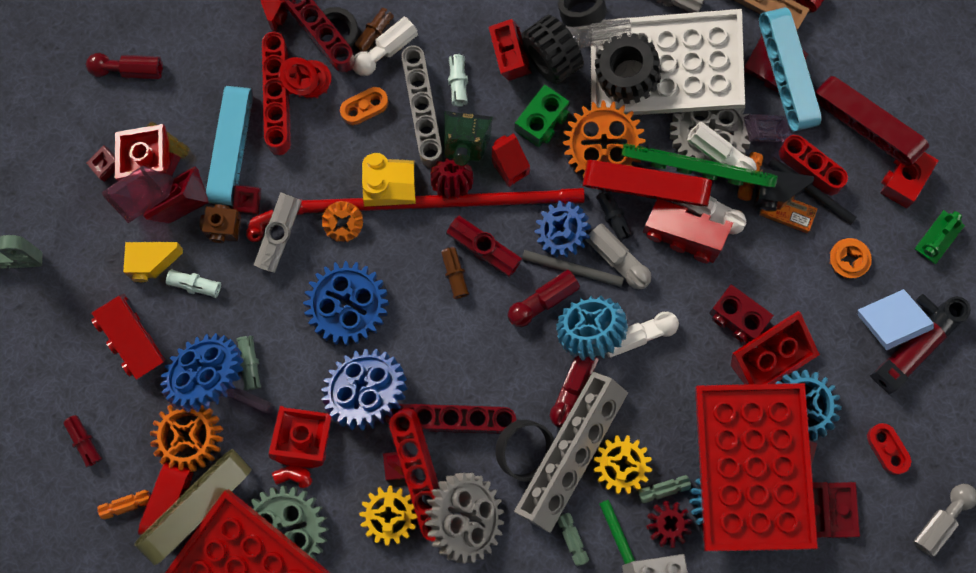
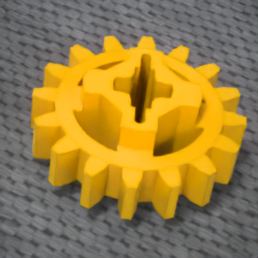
[593,436,652,494]
[359,486,417,546]

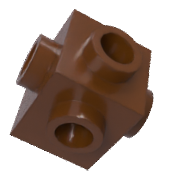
[200,204,242,243]

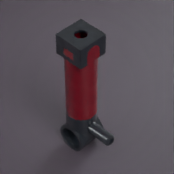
[870,294,971,395]

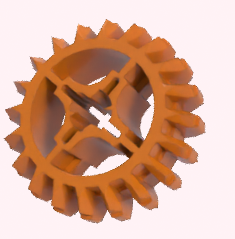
[150,405,223,472]

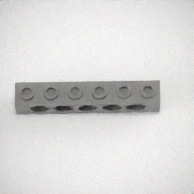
[514,372,628,533]

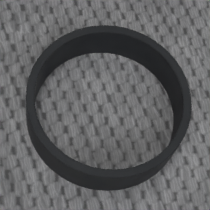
[496,420,554,481]

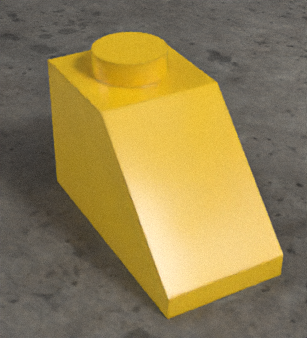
[123,242,183,282]

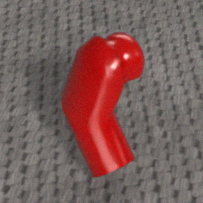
[246,210,273,242]
[272,465,312,488]

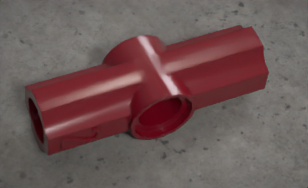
[446,215,522,278]

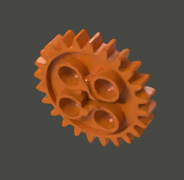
[563,100,646,178]

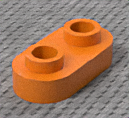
[340,87,388,125]

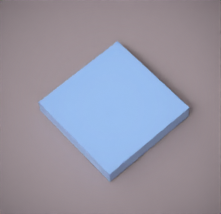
[858,289,934,350]

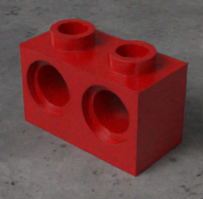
[489,19,532,81]

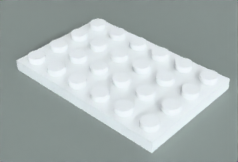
[591,9,745,115]

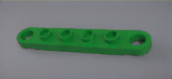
[622,144,778,187]

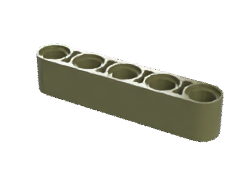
[134,449,252,565]

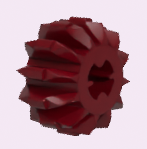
[430,158,473,199]
[646,501,693,548]

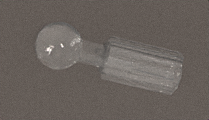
[566,19,632,48]

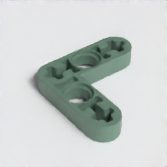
[0,235,43,268]

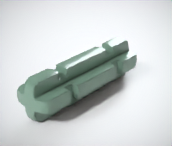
[638,475,691,503]
[557,513,589,566]

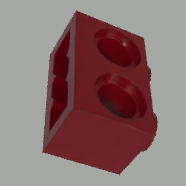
[709,284,774,344]

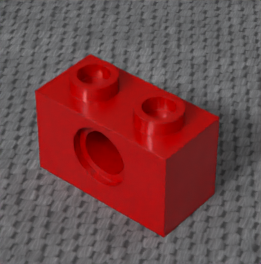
[880,152,939,209]

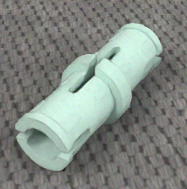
[448,54,468,107]
[166,269,221,298]

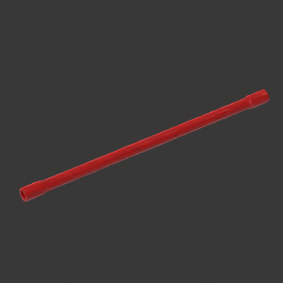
[297,188,584,215]

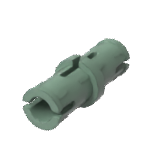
[236,336,261,391]

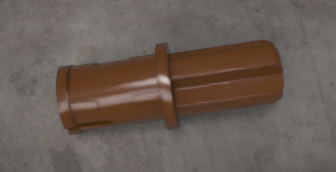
[355,8,394,52]
[442,247,470,299]

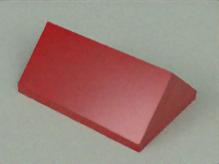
[730,311,820,385]

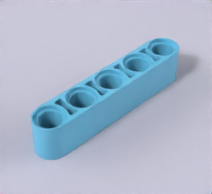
[759,7,821,131]
[206,86,253,206]

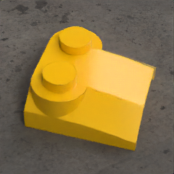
[362,153,416,206]

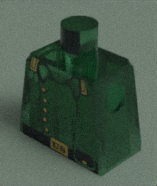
[444,111,493,166]

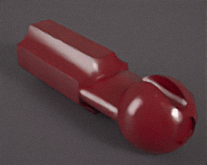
[86,53,163,79]
[507,269,580,327]
[549,356,599,428]

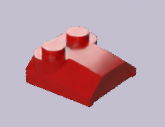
[115,124,170,185]
[269,406,332,468]

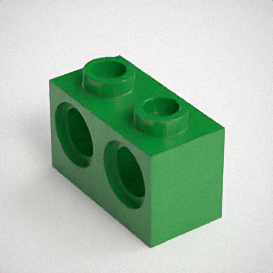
[514,84,570,148]

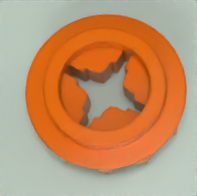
[322,201,363,242]
[829,238,872,279]

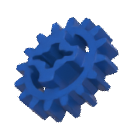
[535,201,591,258]

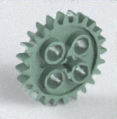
[251,486,329,561]

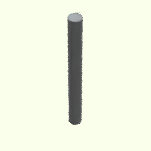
[522,250,624,287]

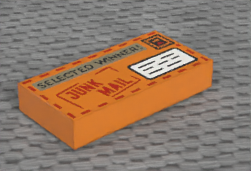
[759,199,818,233]

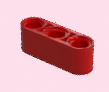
[779,135,848,195]
[138,461,193,536]

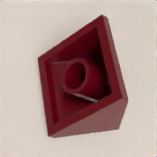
[143,166,209,223]

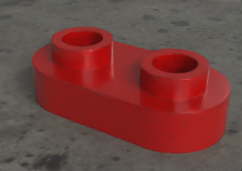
[867,423,911,475]

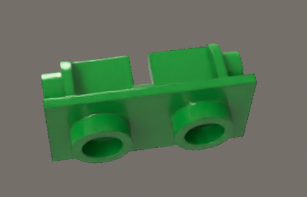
[914,210,965,265]

